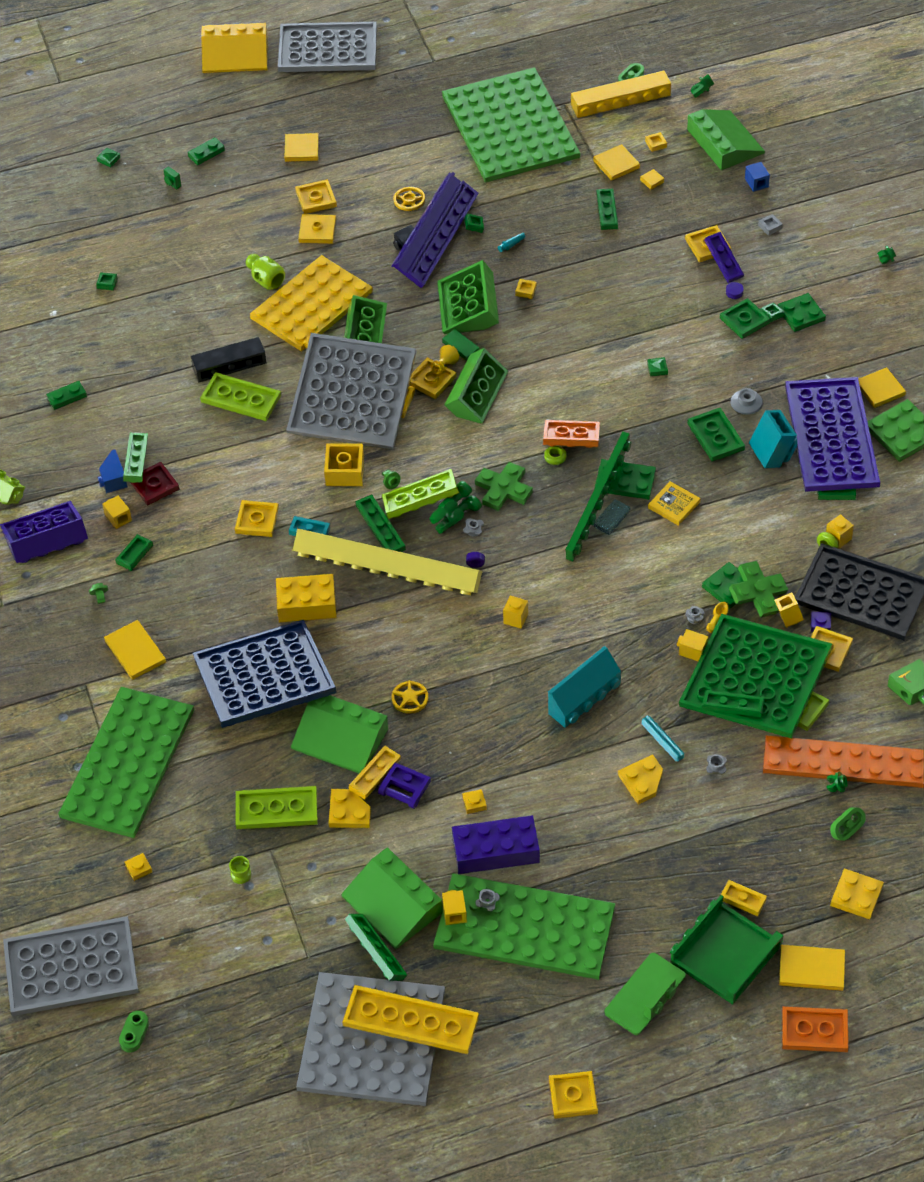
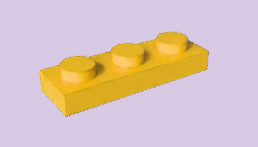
[349,746,401,800]

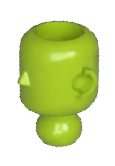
[245,254,285,290]

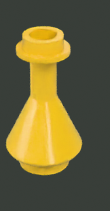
[431,345,459,374]

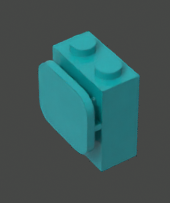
[749,410,797,468]

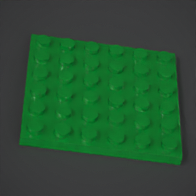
[679,614,832,739]

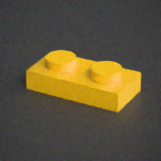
[721,880,767,916]

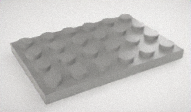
[278,21,377,72]
[3,916,139,1016]

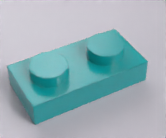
[289,516,330,536]

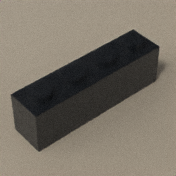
[191,337,267,383]

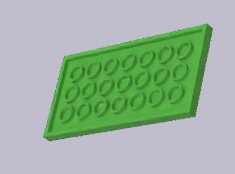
[58,687,194,838]
[433,873,615,980]

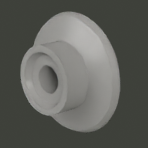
[730,388,763,415]

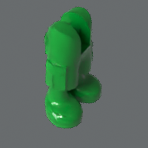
[429,481,482,534]

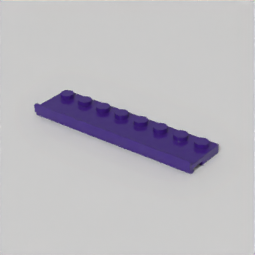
[391,172,479,288]

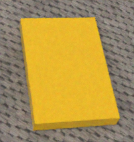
[104,620,166,680]
[779,945,845,991]

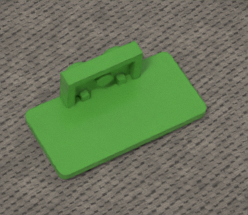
[604,953,685,1036]

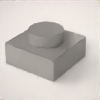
[758,214,783,236]

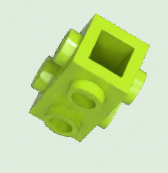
[0,469,25,505]

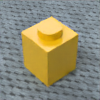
[102,495,132,529]
[826,514,854,549]
[774,592,804,628]
[503,595,528,629]
[677,629,708,661]
[442,890,467,925]

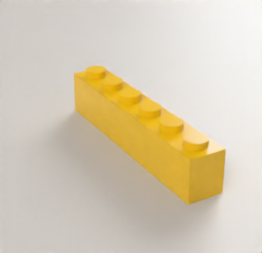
[571,71,671,118]

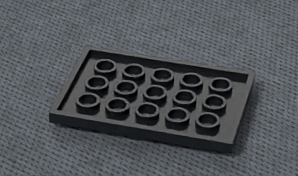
[795,543,924,641]

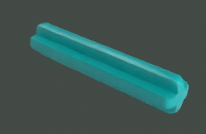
[641,715,684,762]

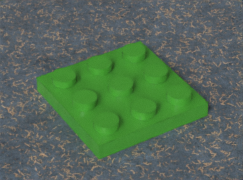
[867,399,924,462]

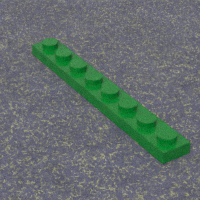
[565,431,632,561]

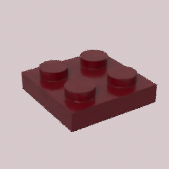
[130,462,180,506]

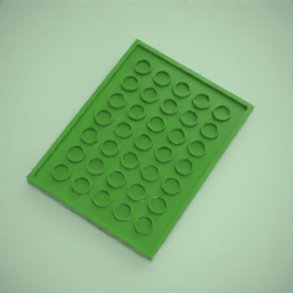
[442,67,580,183]

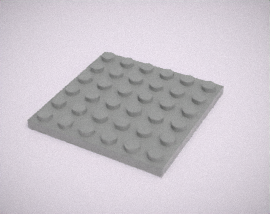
[286,333,417,450]
[296,972,445,1106]

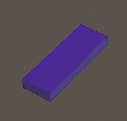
[704,232,744,283]

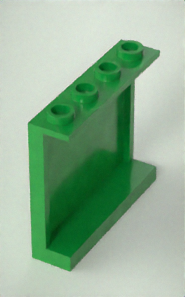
[670,895,783,1005]

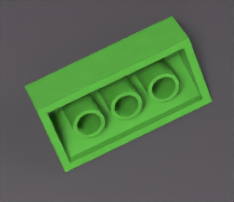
[344,295,387,343]
[444,348,508,424]

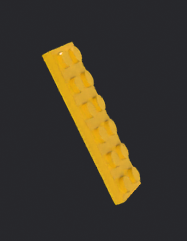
[342,985,479,1054]

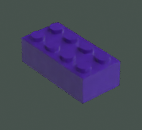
[452,815,540,874]

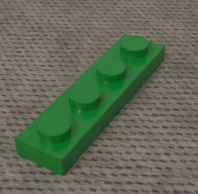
[355,494,406,552]
[345,914,407,981]

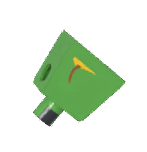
[888,659,924,705]

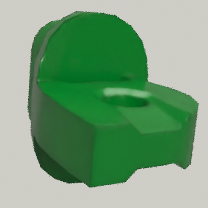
[691,74,714,98]

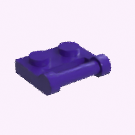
[378,762,431,809]

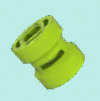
[229,856,251,884]

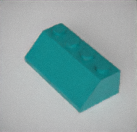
[548,646,621,728]

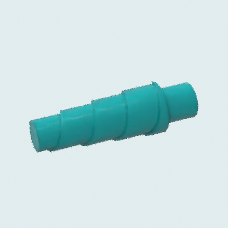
[498,233,525,252]

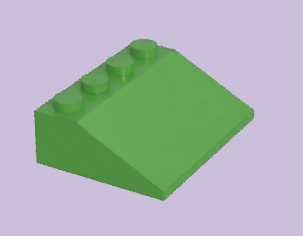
[687,109,765,170]
[437,260,499,334]
[291,695,388,773]
[341,847,443,950]

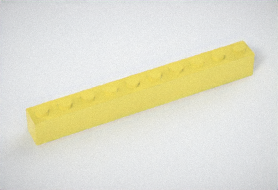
[292,528,482,596]

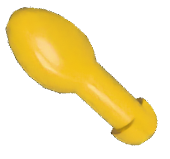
[706,602,729,633]

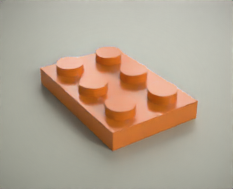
[543,420,600,448]
[782,1006,848,1052]

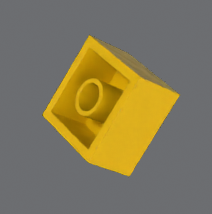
[324,443,364,486]

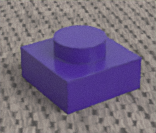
[811,612,831,632]

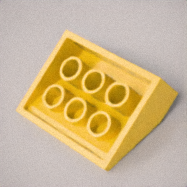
[201,23,268,73]

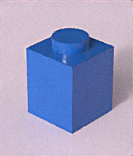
[745,162,770,192]

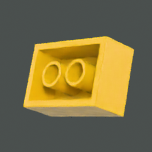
[276,574,337,623]

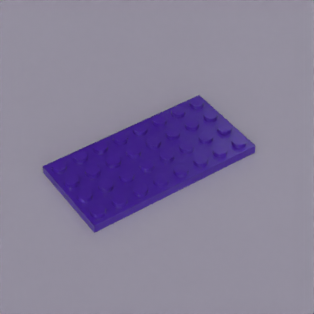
[785,377,880,492]

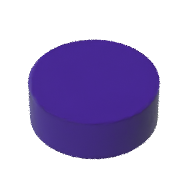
[726,282,744,299]
[466,552,485,568]

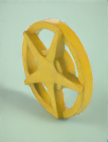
[393,187,425,211]
[391,680,428,714]

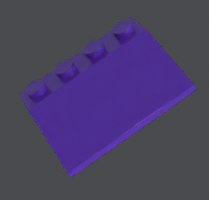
[0,500,88,563]

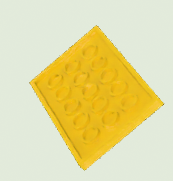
[250,255,373,352]

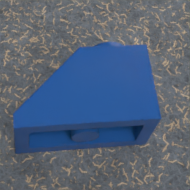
[97,449,128,494]

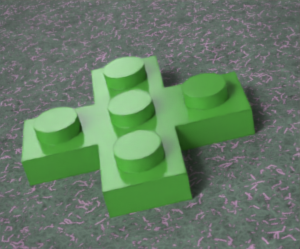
[475,462,533,511]
[729,561,788,618]

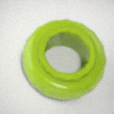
[544,446,567,465]
[817,532,838,548]

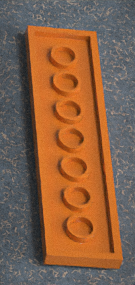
[763,735,924,788]

